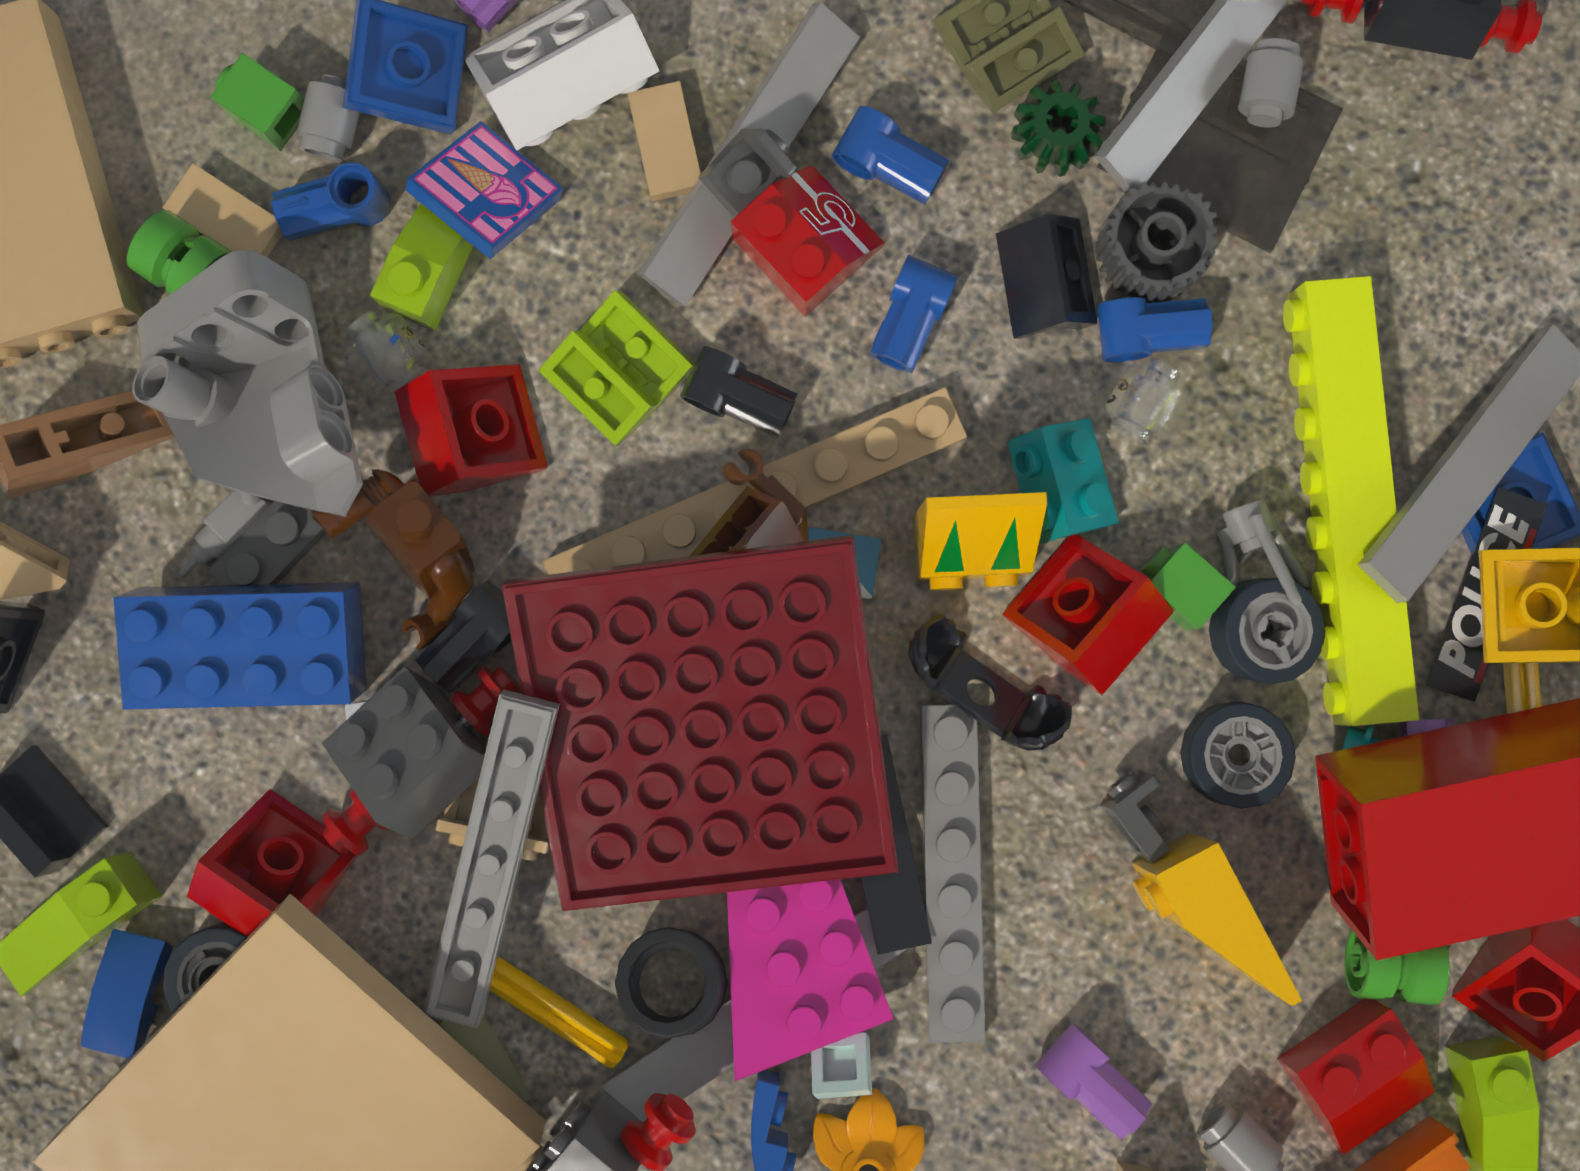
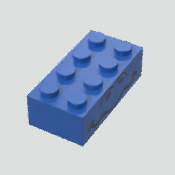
[113,582,367,710]

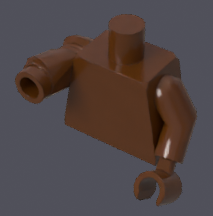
[690,449,809,556]
[311,469,475,650]

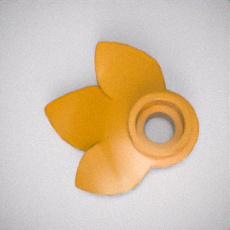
[813,1088,925,1171]

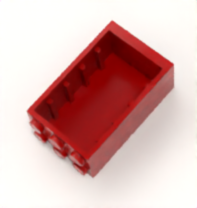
[1315,698,1580,961]

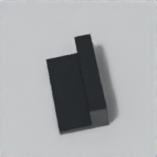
[996,213,1098,339]
[0,745,109,878]

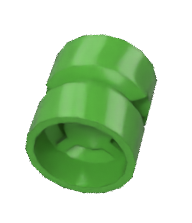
[126,210,232,295]
[1344,930,1450,1006]

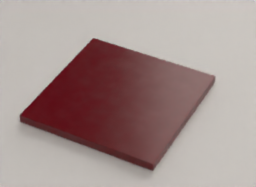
[502,535,898,911]

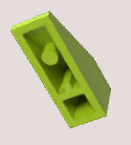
[370,203,473,331]
[0,851,162,996]
[1444,1036,1540,1171]

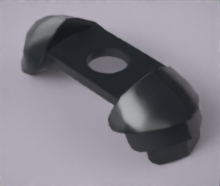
[908,614,1072,751]

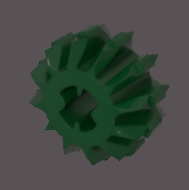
[1011,78,1106,177]

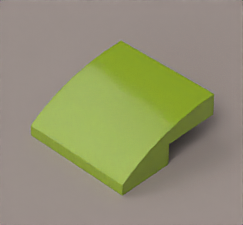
[538,290,695,446]

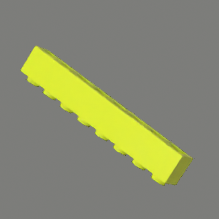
[1283,276,1419,726]

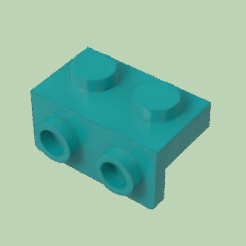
[1008,418,1119,545]

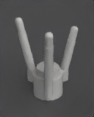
[1216,499,1311,606]

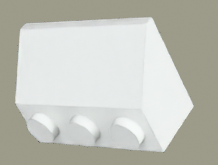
[464,0,659,151]

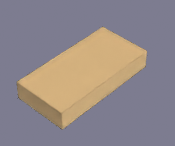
[627,81,701,202]
[162,163,283,257]

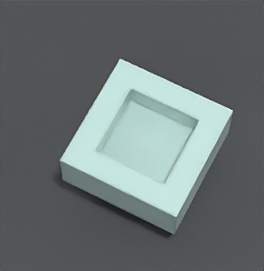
[811,1032,872,1099]

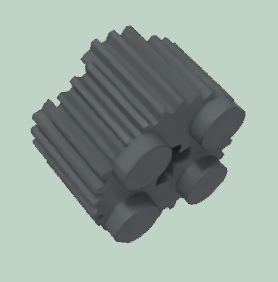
[1095,182,1218,303]

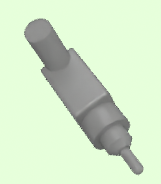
[179,490,273,577]

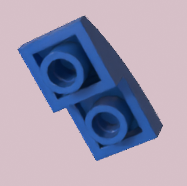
[80,929,173,1059]
[751,1069,796,1171]

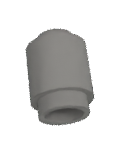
[1238,38,1304,128]
[296,74,360,162]
[1197,1101,1284,1171]

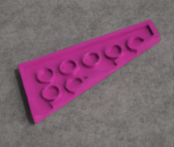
[727,879,894,1081]

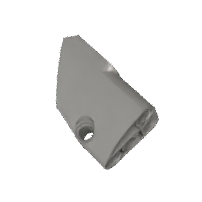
[132,250,363,517]

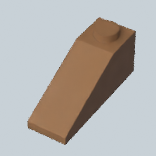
[0,390,174,500]

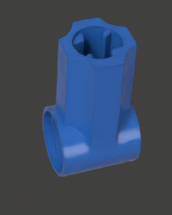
[832,106,949,205]
[271,162,391,241]
[870,255,959,373]
[1097,297,1213,363]

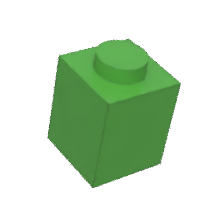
[210,53,304,151]
[1141,542,1236,631]

